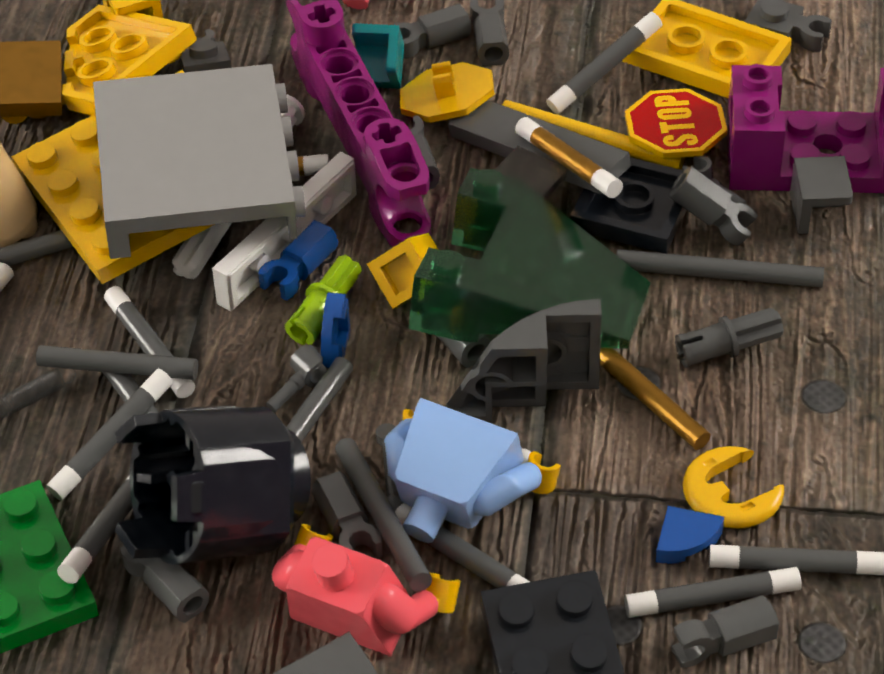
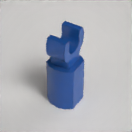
[258,220,338,300]

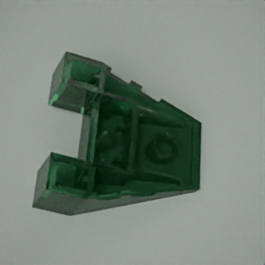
[408,168,651,349]

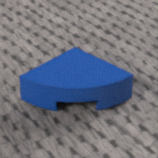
[321,292,351,368]
[656,506,724,564]

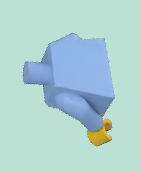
[384,398,561,543]

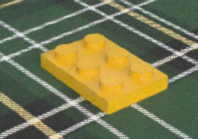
[622,0,792,99]

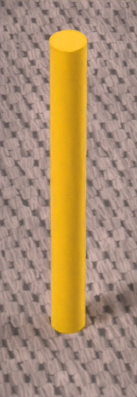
[502,100,685,170]

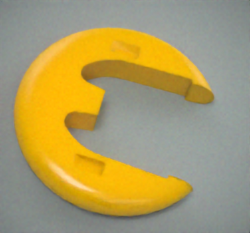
[683,446,785,529]

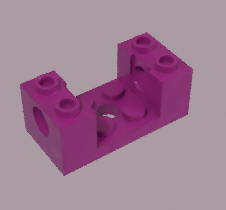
[726,64,884,193]

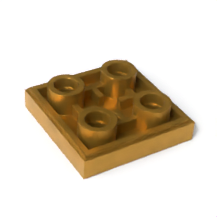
[0,40,62,119]

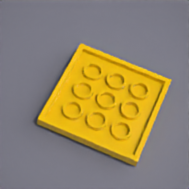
[11,70,215,284]

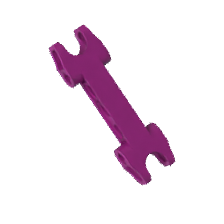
[286,0,432,247]

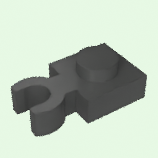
[744,0,832,52]
[179,29,231,72]

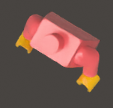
[272,524,461,657]

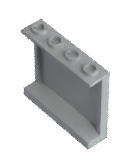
[93,64,306,259]

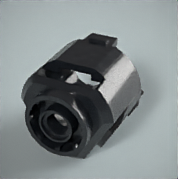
[115,405,311,564]

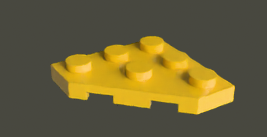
[62,5,197,116]

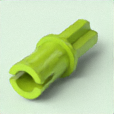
[285,255,362,345]

